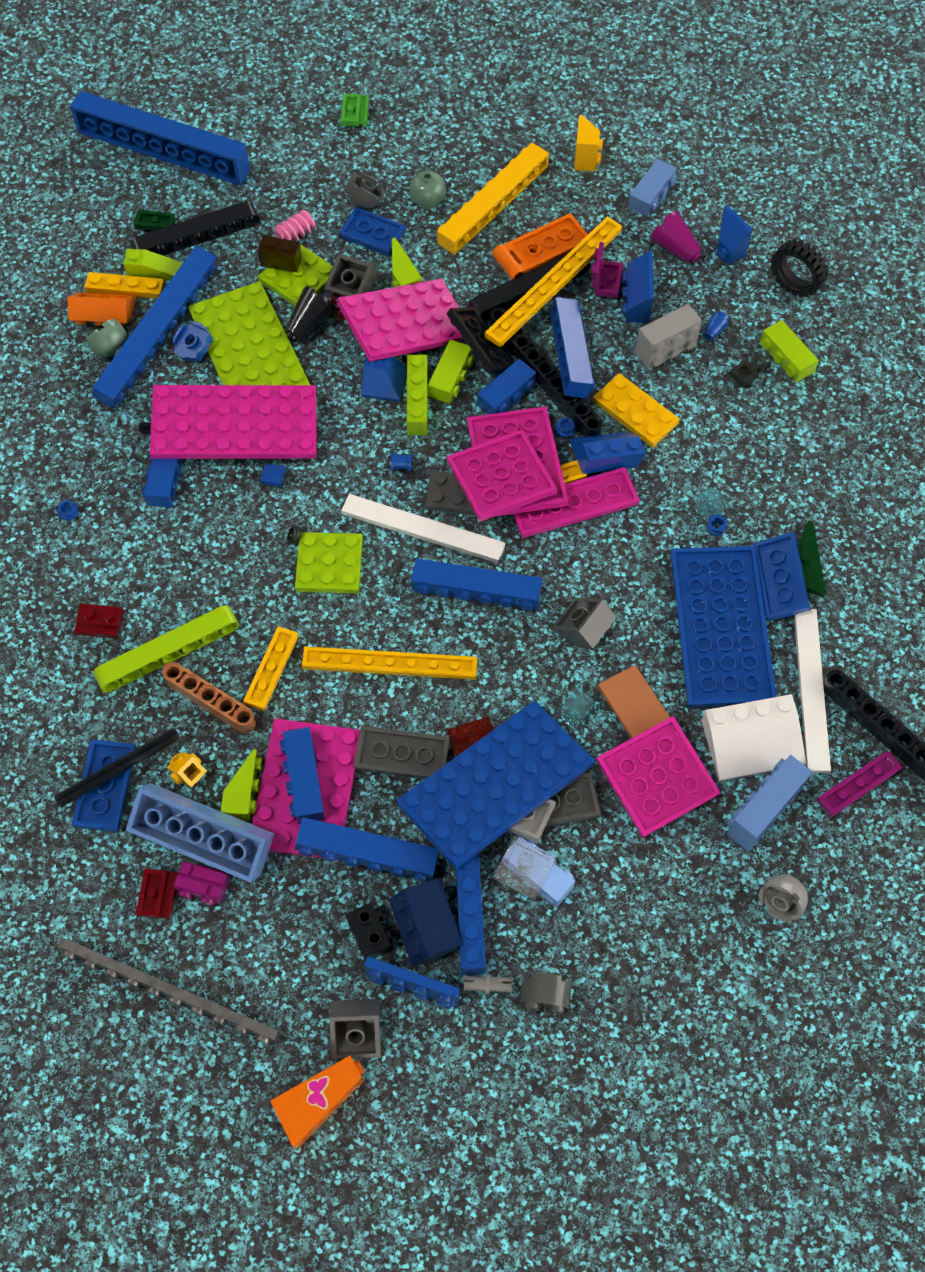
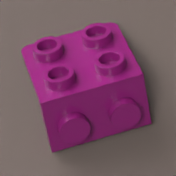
[592,242,623,298]

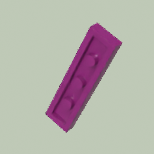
[816,750,903,818]

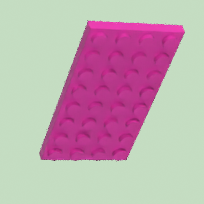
[150,385,317,459]

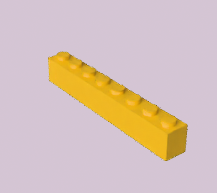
[437,143,549,255]

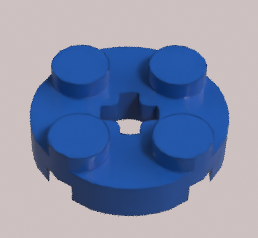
[173,322,213,362]

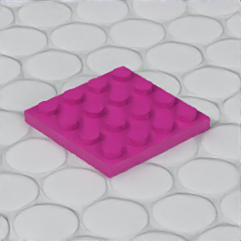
[447,429,557,522]
[595,716,721,838]

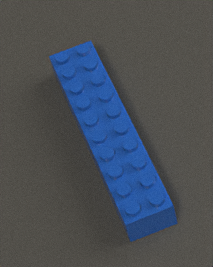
[70,91,250,186]

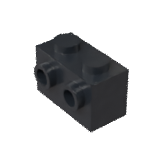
[345,903,393,961]

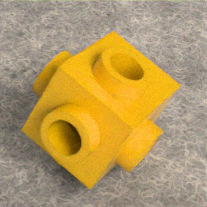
[166,752,207,788]

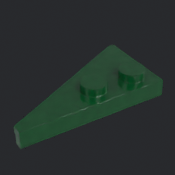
[798,520,826,598]

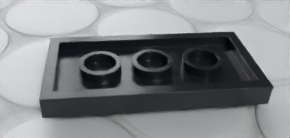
[446,307,514,375]

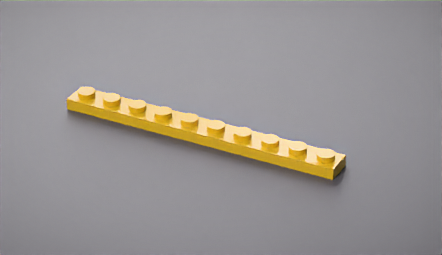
[485,216,622,347]

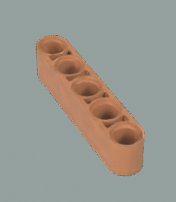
[162,662,256,734]

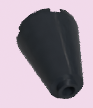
[285,286,336,342]

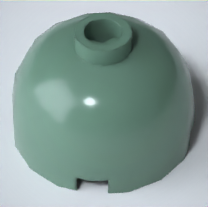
[409,170,446,209]
[87,318,127,358]

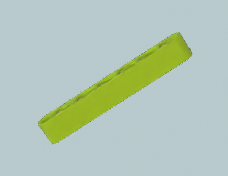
[93,605,239,693]

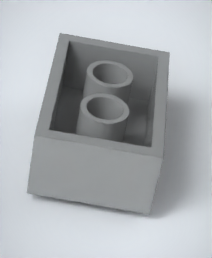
[635,304,702,369]

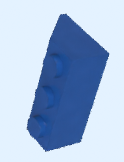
[622,251,654,323]
[570,432,646,474]

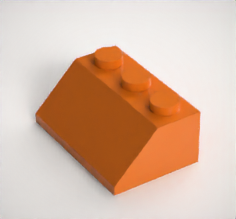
[68,292,136,326]

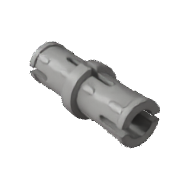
[463,974,512,994]

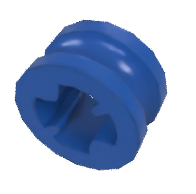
[707,515,727,536]

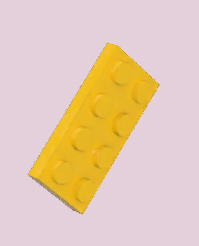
[592,373,680,448]

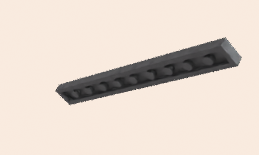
[57,937,281,1045]

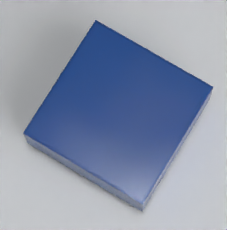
[260,463,286,487]

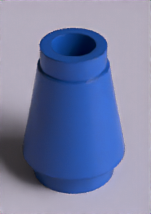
[703,311,729,341]

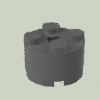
[521,972,572,1014]

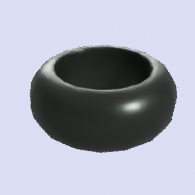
[287,525,302,544]

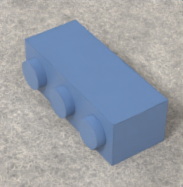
[628,158,677,217]

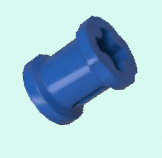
[391,452,413,472]

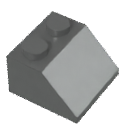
[324,253,379,296]
[551,597,616,649]
[329,999,381,1059]

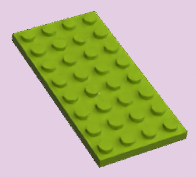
[188,281,317,403]

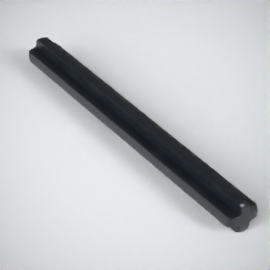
[54,728,180,807]

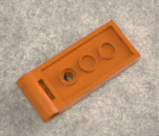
[492,213,588,280]

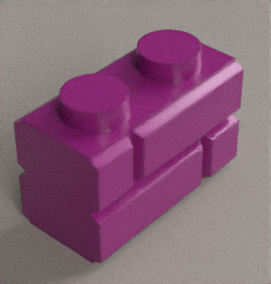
[173,861,230,906]

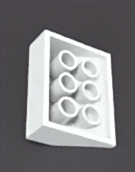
[701,694,806,782]

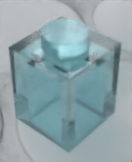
[695,485,727,523]
[560,688,596,728]

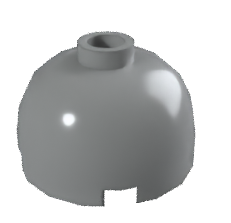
[758,874,808,923]

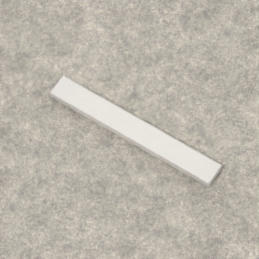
[341,494,505,563]
[794,609,831,774]

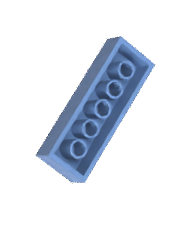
[125,783,275,883]

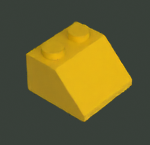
[574,115,603,172]

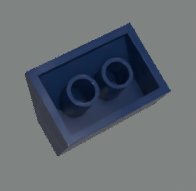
[389,878,463,966]

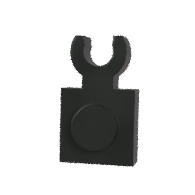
[729,355,766,387]

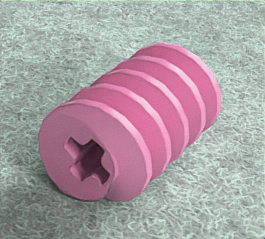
[274,210,316,241]

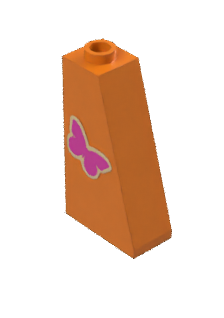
[270,1055,365,1150]

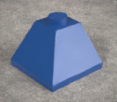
[717,205,753,265]
[361,357,407,402]

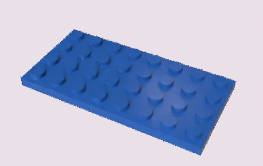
[670,546,777,708]
[396,700,595,869]

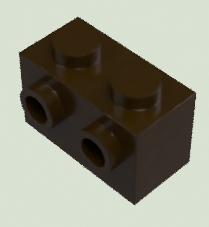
[257,235,302,272]

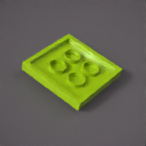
[258,241,333,306]
[295,532,363,593]

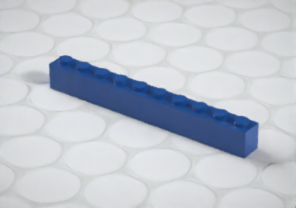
[92,245,217,409]

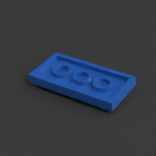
[753,532,811,622]
[72,739,137,832]
[364,956,460,1009]

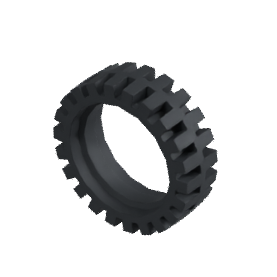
[770,239,829,297]

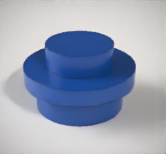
[555,418,576,437]
[57,500,79,521]

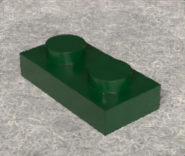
[134,209,176,231]

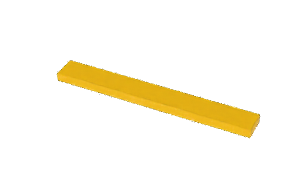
[302,646,477,680]

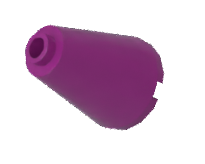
[650,210,702,264]

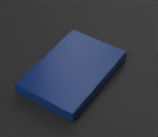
[339,207,406,257]

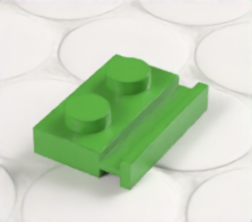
[341,94,369,127]

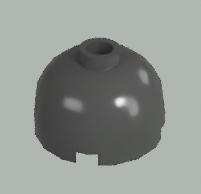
[346,172,384,209]

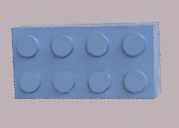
[727,754,813,852]

